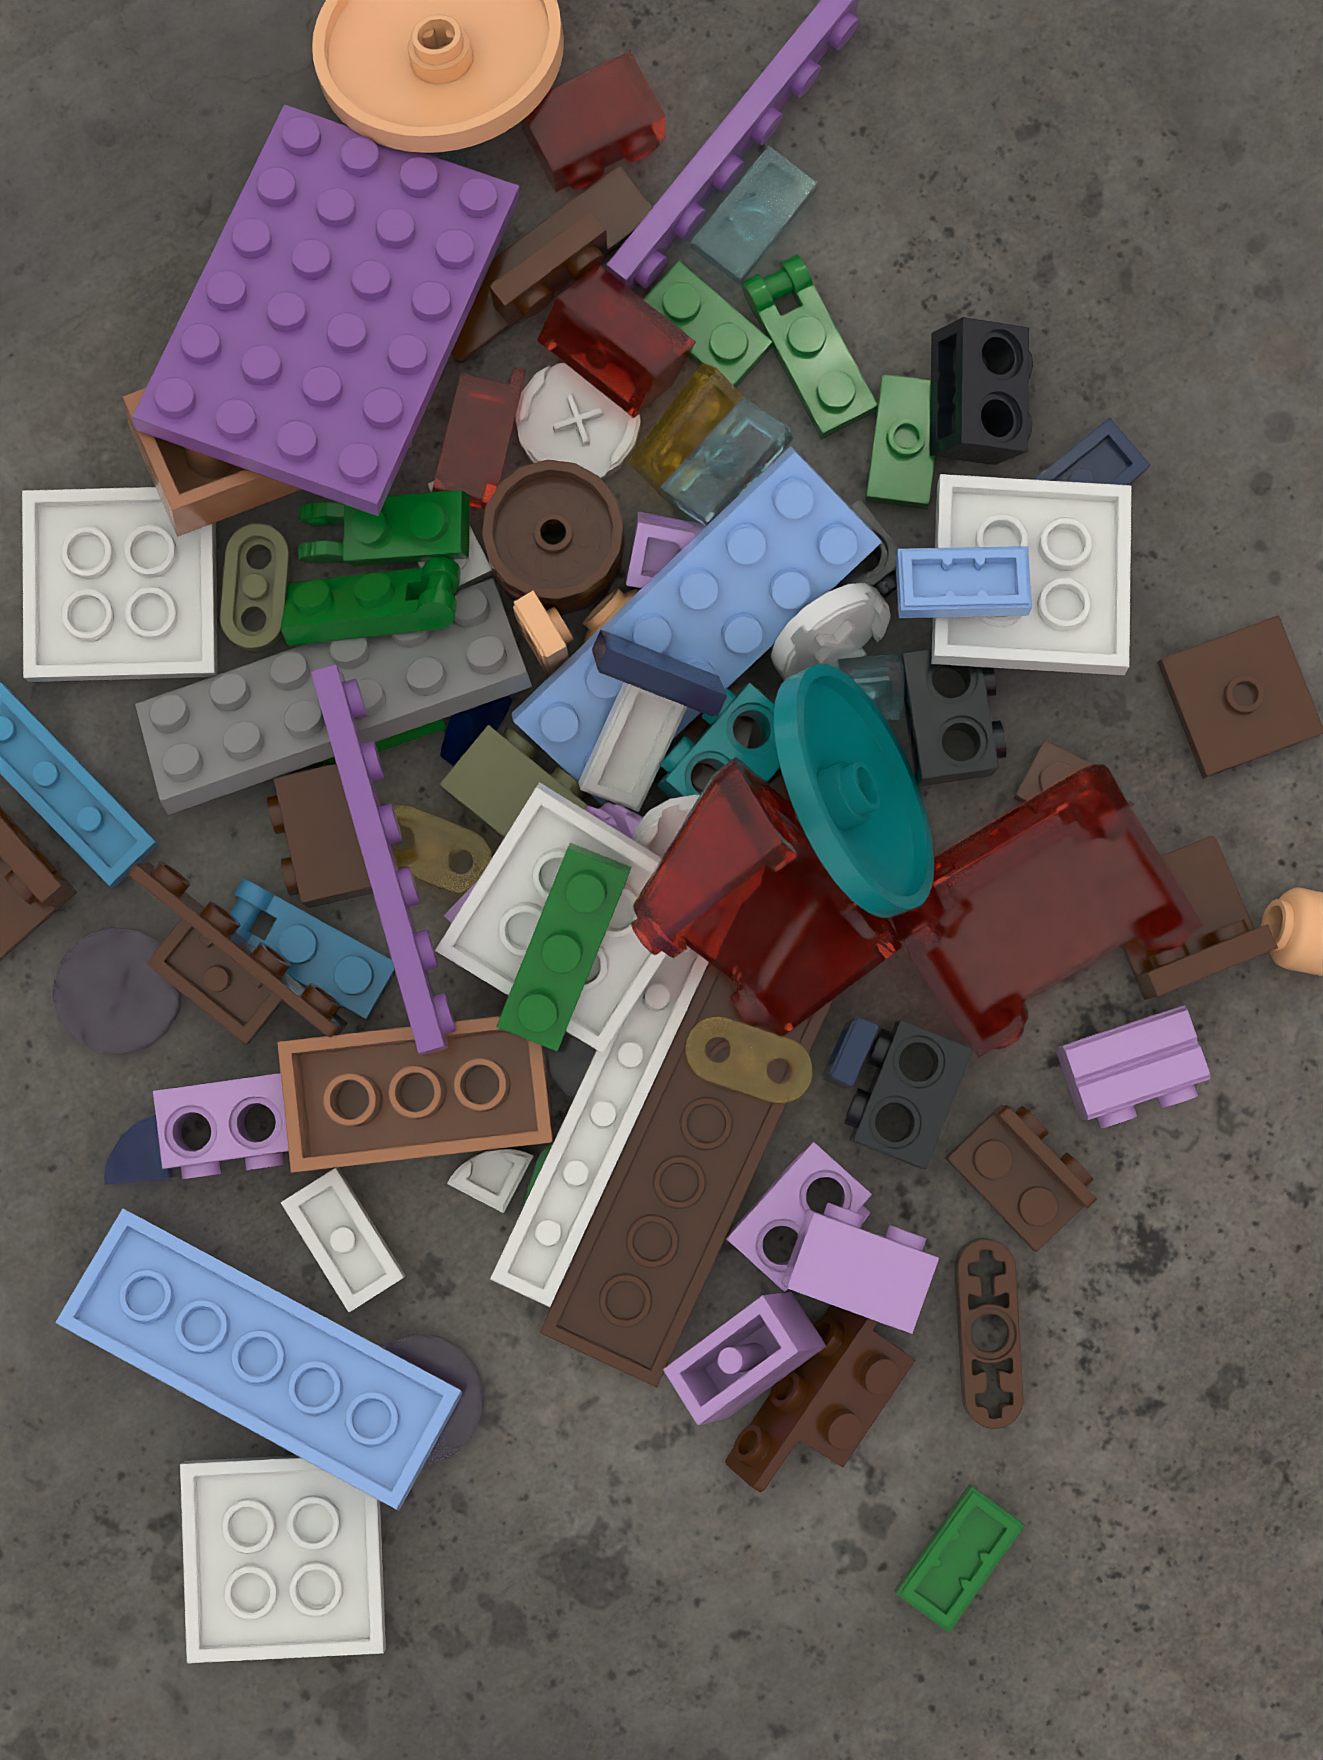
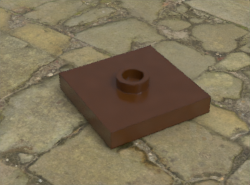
[1157,615,1323,779]

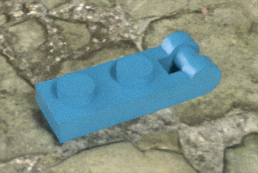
[230,878,396,1020]

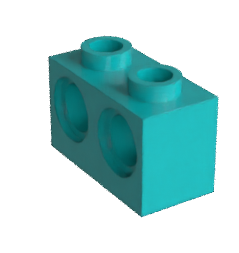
[656,683,780,810]

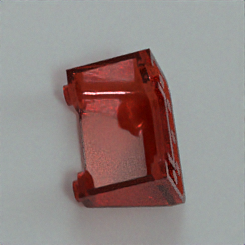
[631,757,904,1038]
[892,764,1204,1058]

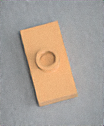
[513,590,573,676]

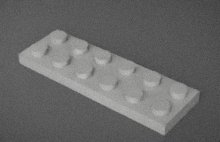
[135,578,532,815]

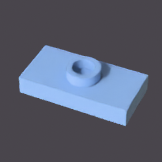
[895,546,1032,618]

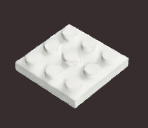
[931,474,1131,675]
[22,487,218,682]
[435,782,708,1053]
[180,1455,386,1663]

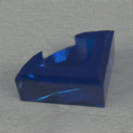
[440,696,512,767]
[104,1115,173,1185]

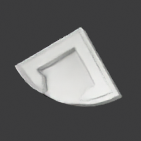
[447,1149,534,1213]

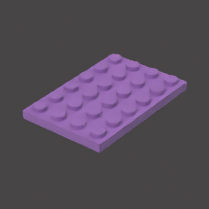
[132,104,519,516]

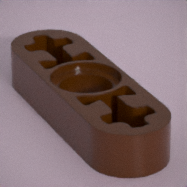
[955,1238,1024,1429]

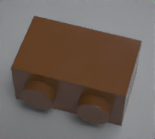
[267,764,373,908]

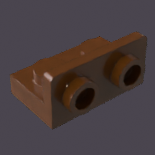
[945,1105,1097,1252]

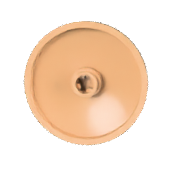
[312,0,564,153]

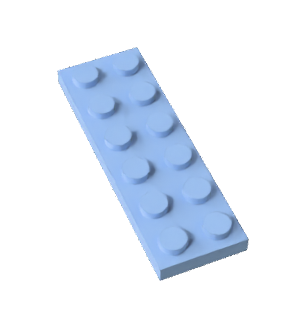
[512,446,882,805]
[55,1209,463,1511]

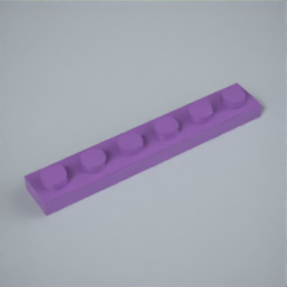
[607,0,860,298]
[311,664,456,1056]

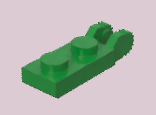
[298,490,470,567]

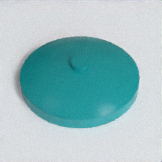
[774,664,934,918]

